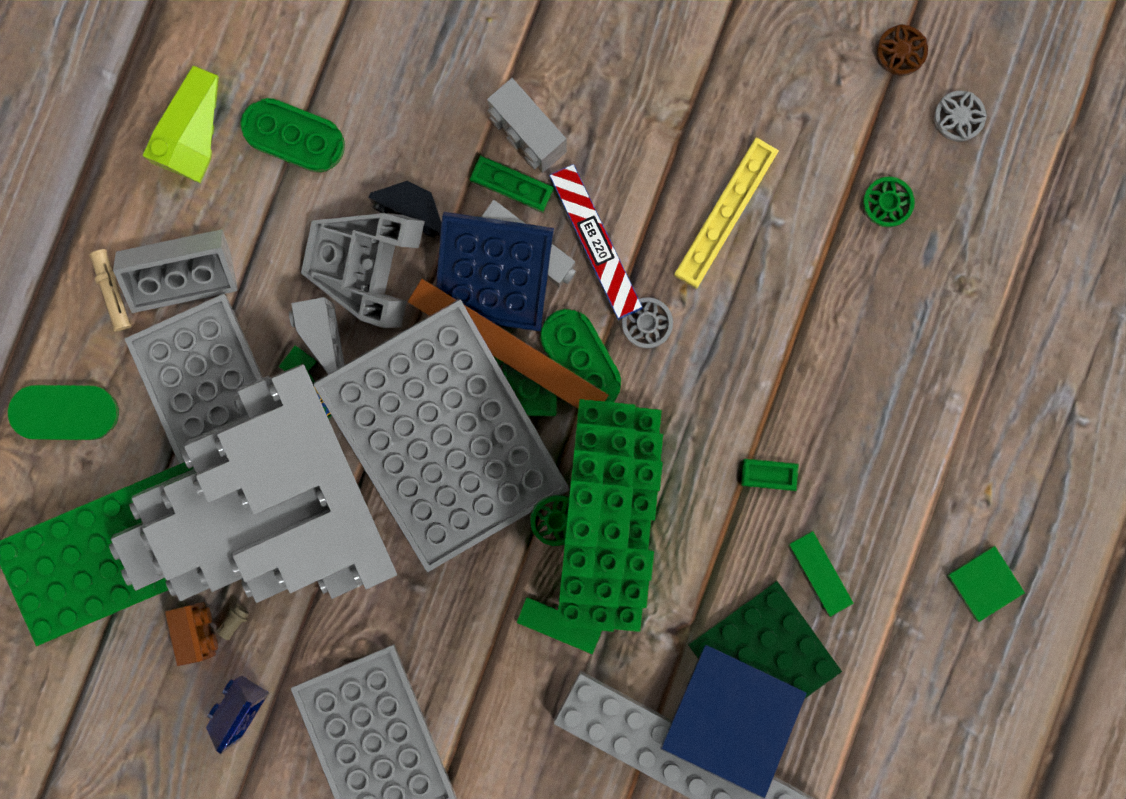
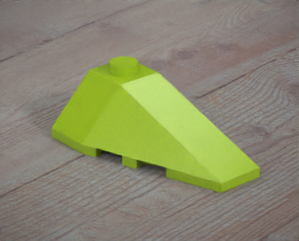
[143,66,219,184]

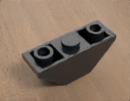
[368,181,442,239]

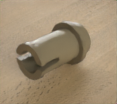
[215,604,249,640]

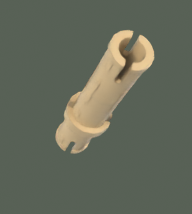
[89,249,131,332]

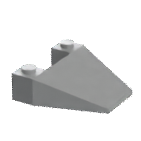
[301,213,425,328]

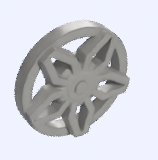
[934,91,987,142]
[622,298,673,349]

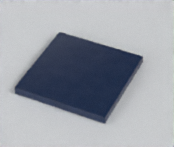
[436,212,554,331]
[660,645,807,798]

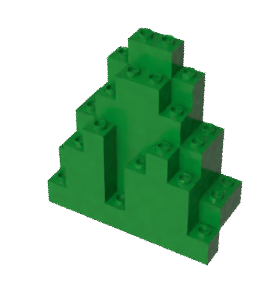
[557,399,663,632]

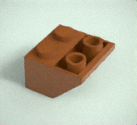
[165,602,218,666]

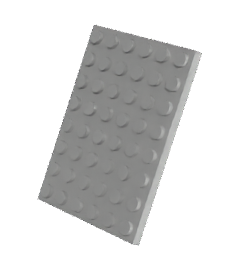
[313,299,570,572]

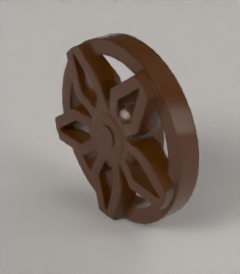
[877,24,928,76]

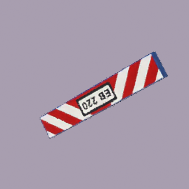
[549,164,643,320]

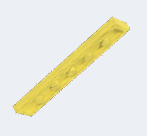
[674,137,779,289]

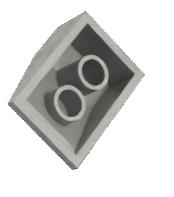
[289,297,345,374]

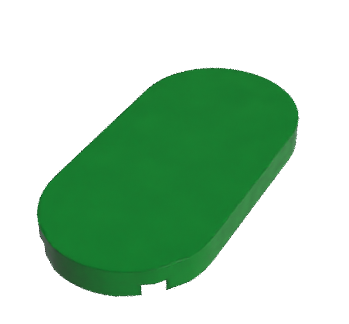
[240,98,345,172]
[541,309,621,402]
[8,385,119,440]

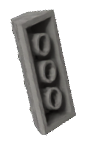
[113,229,238,313]

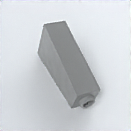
[482,200,576,288]

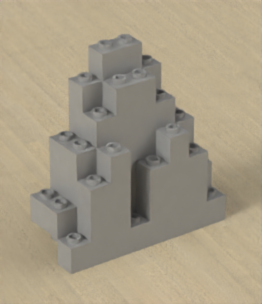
[109,364,397,603]

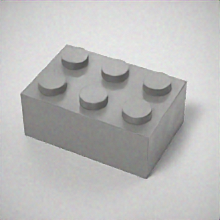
[487,78,567,173]

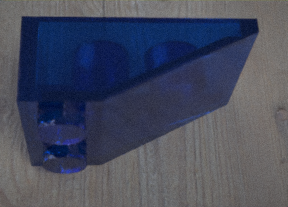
[206,676,269,754]

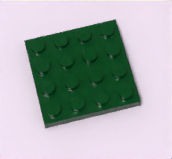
[688,581,842,698]

